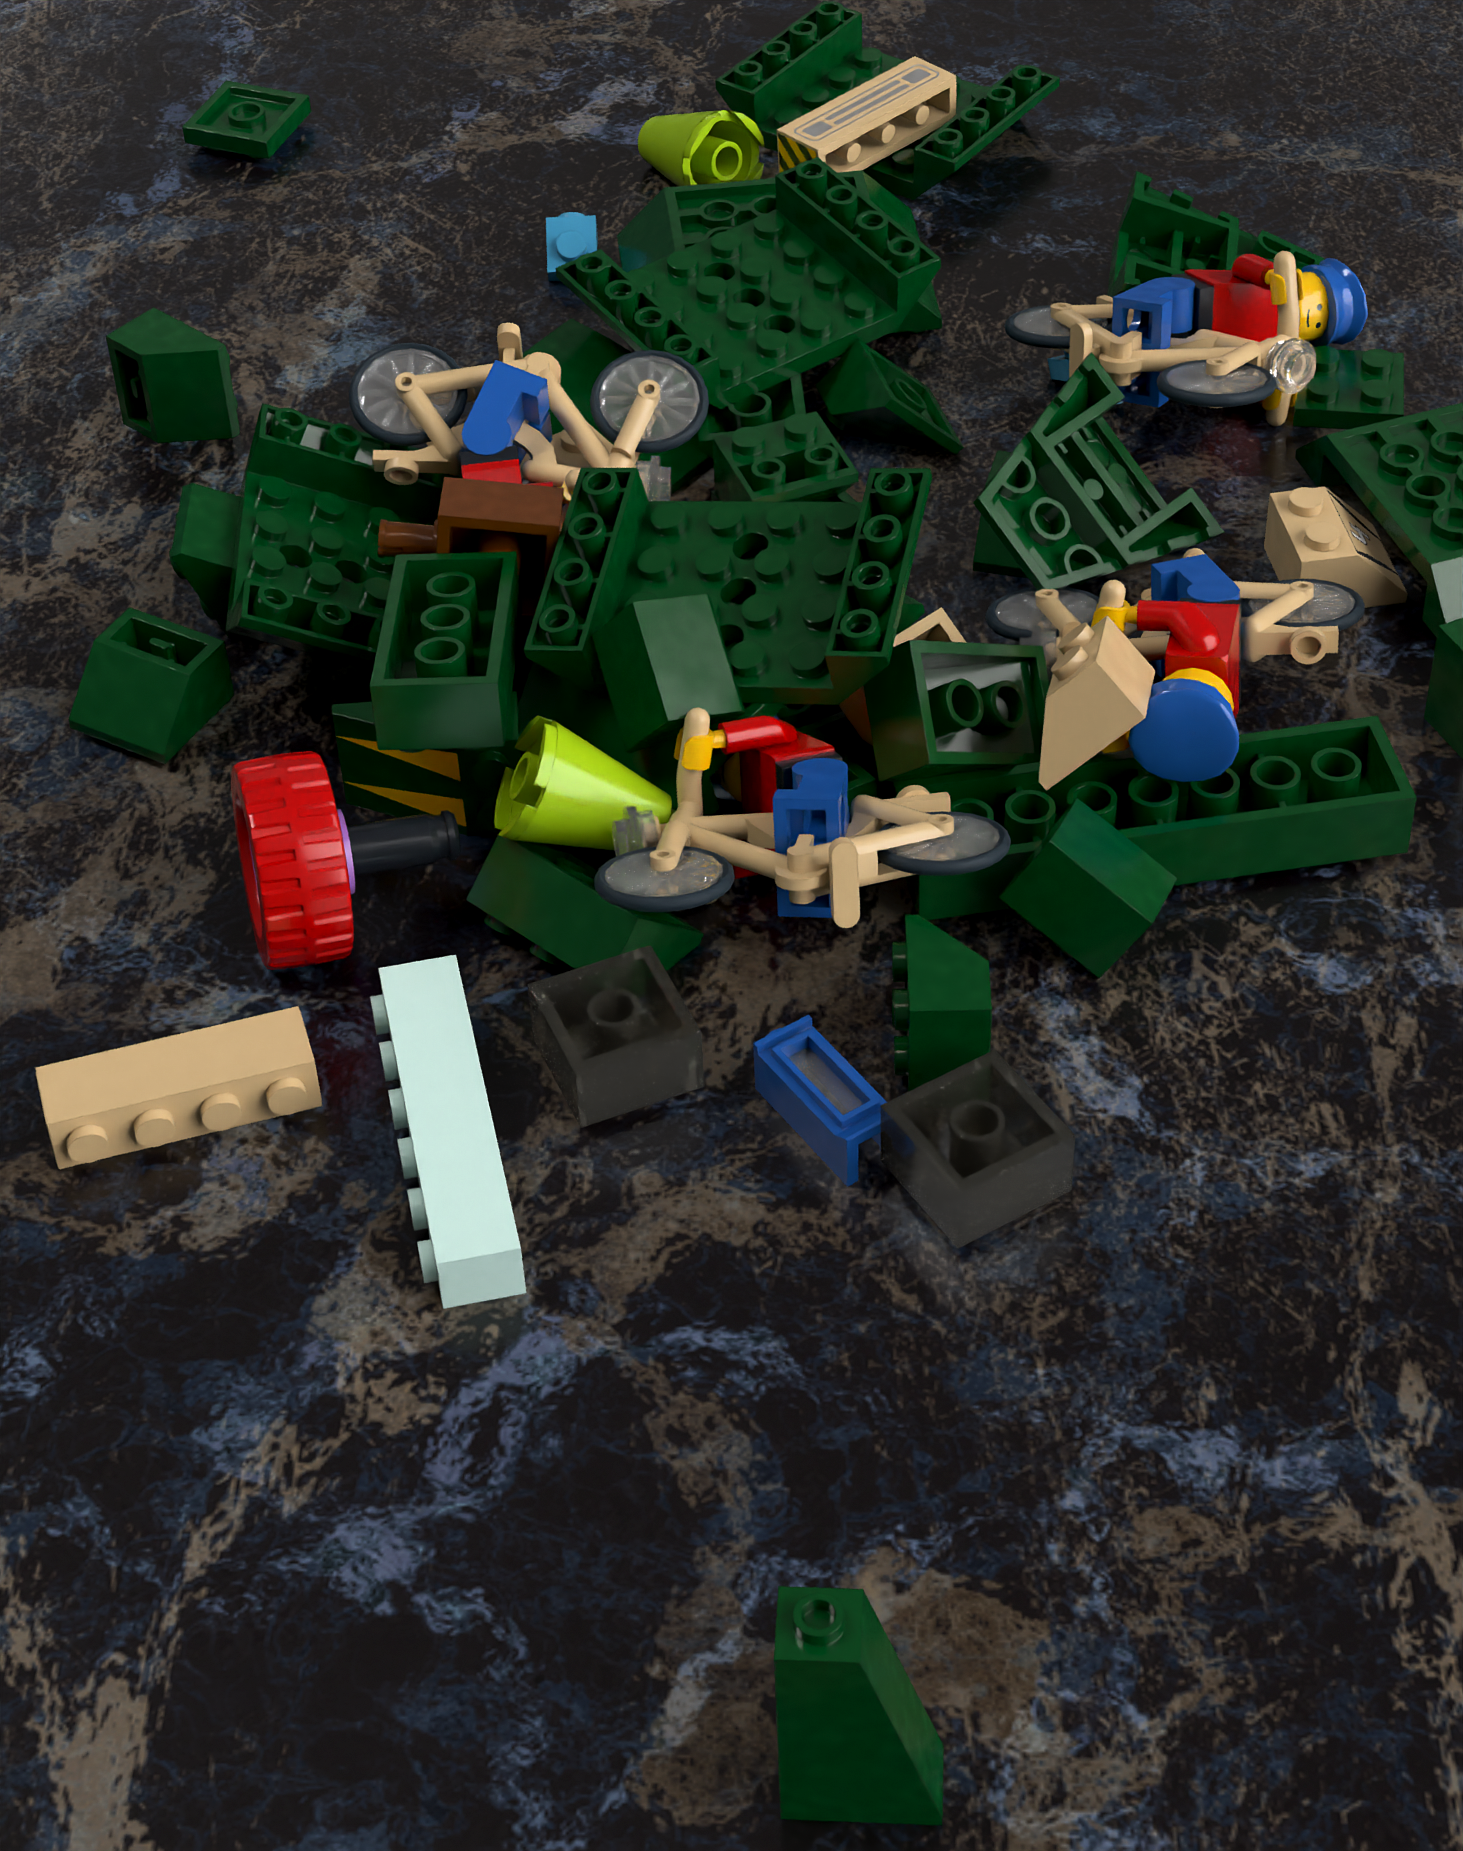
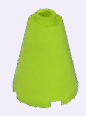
[638,110,764,186]
[494,716,676,852]

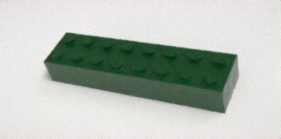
[893,716,1417,921]

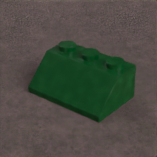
[466,832,704,996]

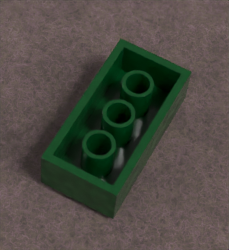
[370,551,522,753]

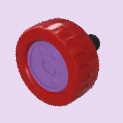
[231,751,461,970]

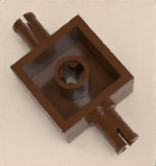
[378,477,564,625]

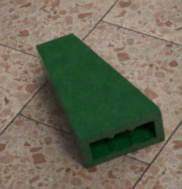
[774,1586,944,1826]

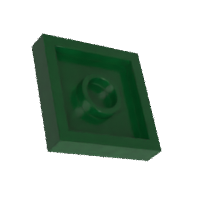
[182,80,311,159]
[1293,346,1404,429]

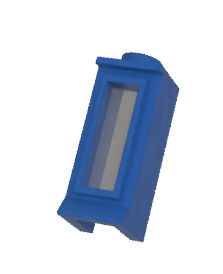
[753,1015,903,1187]

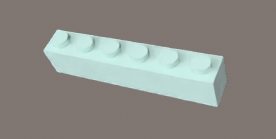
[370,955,526,1309]

